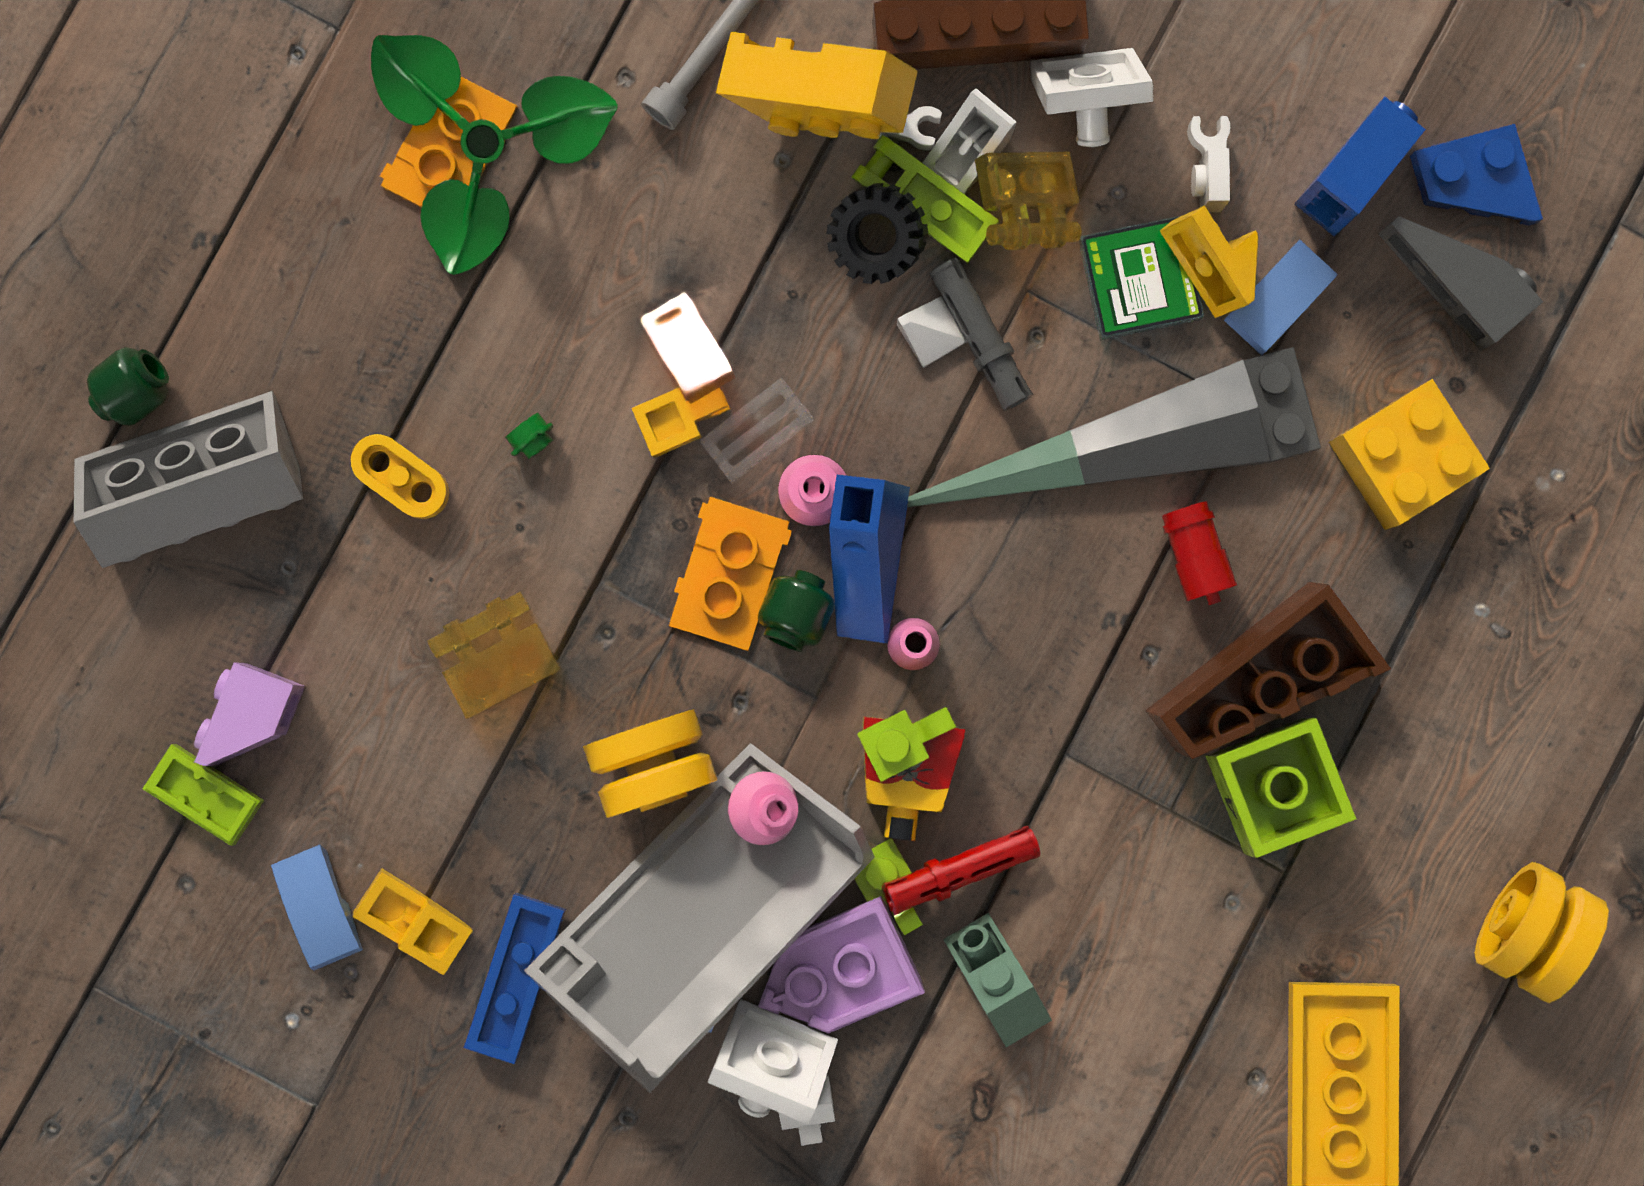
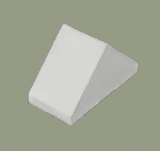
[923,88,1017,194]

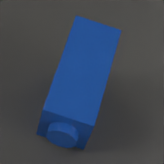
[1294,96,1426,236]

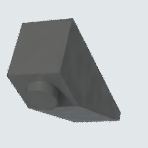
[1379,216,1543,351]

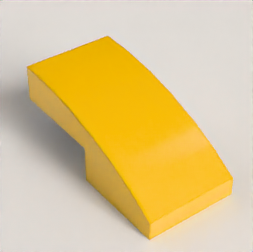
[353,868,473,975]

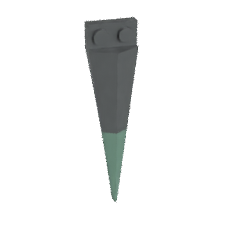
[907,347,1321,507]

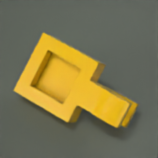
[631,387,731,458]

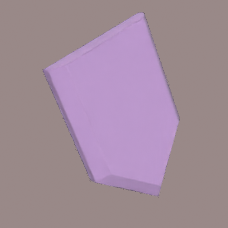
[758,896,925,1034]

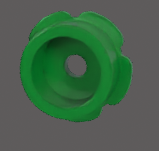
[505,412,553,460]

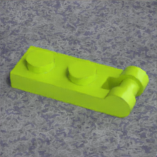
[851,134,999,264]

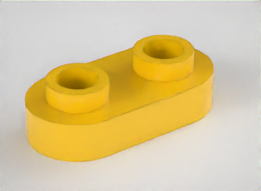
[351,434,449,519]

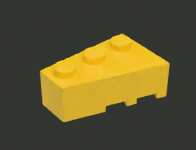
[716,32,918,139]

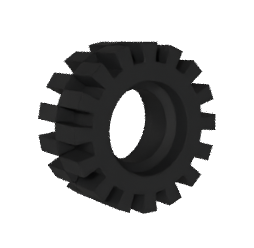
[826,183,928,284]

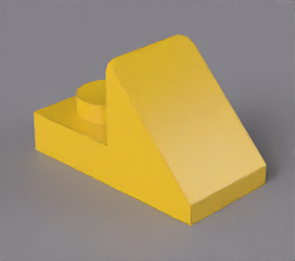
[1160,205,1258,318]

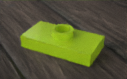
[142,744,264,846]

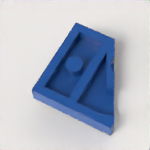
[1410,124,1543,226]

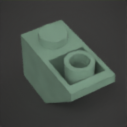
[943,913,1052,1047]

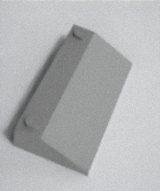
[524,743,875,1093]

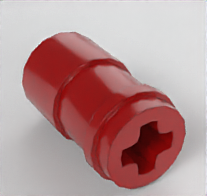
[1162,501,1237,605]

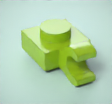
[857,707,956,782]
[855,838,923,935]

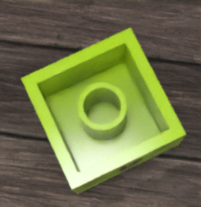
[1206,718,1356,858]

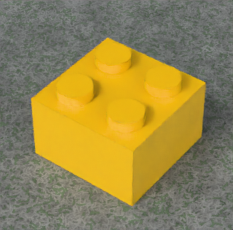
[1329,379,1490,530]

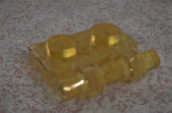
[975,152,1082,250]
[427,591,562,719]

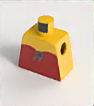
[862,716,965,841]

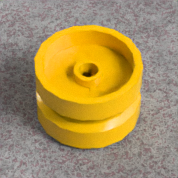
[583,709,718,818]
[1474,862,1609,1003]

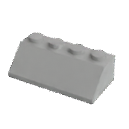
[74,391,303,568]

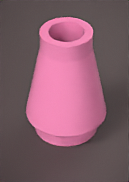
[887,618,940,670]

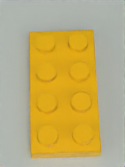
[1287,982,1400,1186]

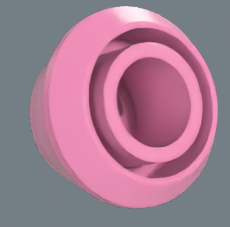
[778,455,846,526]
[728,772,798,845]

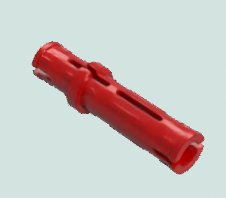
[882,826,1040,916]

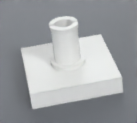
[1030,48,1153,147]
[707,999,838,1125]

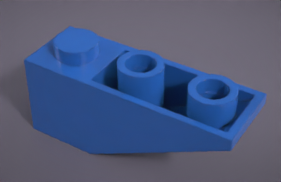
[829,475,910,644]

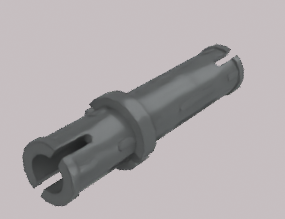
[929,258,1033,411]

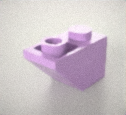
[194,662,305,766]

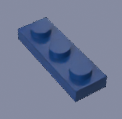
[464,893,566,1064]

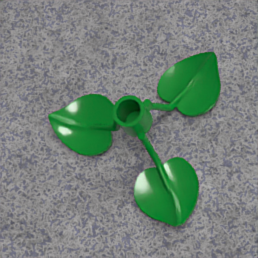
[371,35,618,275]

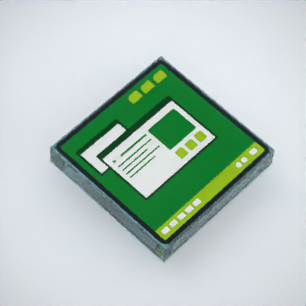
[1078,216,1204,341]

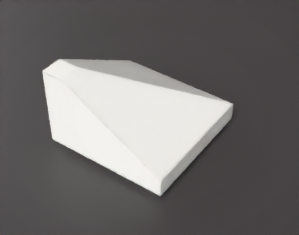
[897,297,967,368]

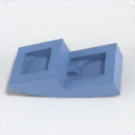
[1224,239,1338,356]
[271,845,363,971]

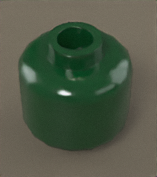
[87,347,169,426]
[758,570,835,652]

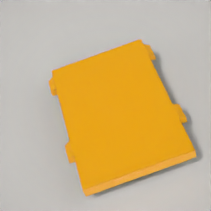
[380,77,518,207]
[669,497,792,651]

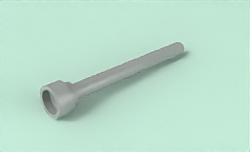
[641,0,759,130]

